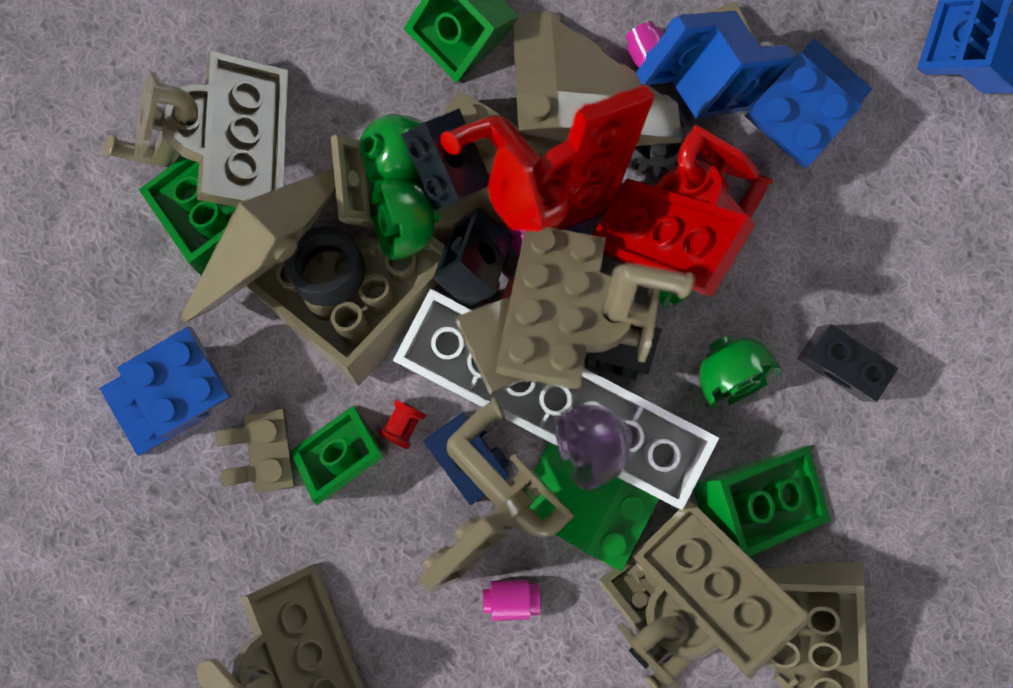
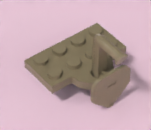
[102,50,288,207]
[495,227,694,389]
[417,397,574,593]
[617,500,811,688]
[197,564,364,688]

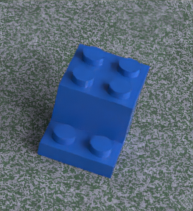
[917,0,1013,93]
[636,11,796,119]
[745,38,872,169]
[99,326,232,456]

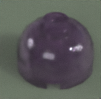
[555,404,632,491]

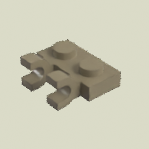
[215,409,295,493]

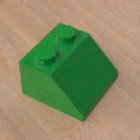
[404,0,519,83]

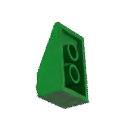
[138,157,237,276]
[525,442,659,572]
[693,445,831,557]

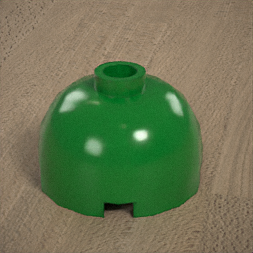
[359,114,424,186]
[370,178,440,260]
[699,335,782,409]

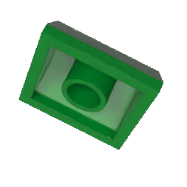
[290,406,389,505]

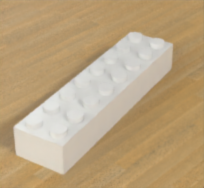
[393,289,719,510]

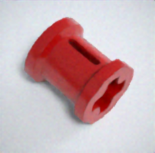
[377,399,427,449]

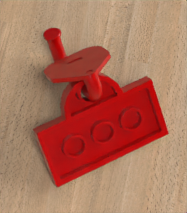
[441,85,655,232]
[592,126,773,297]

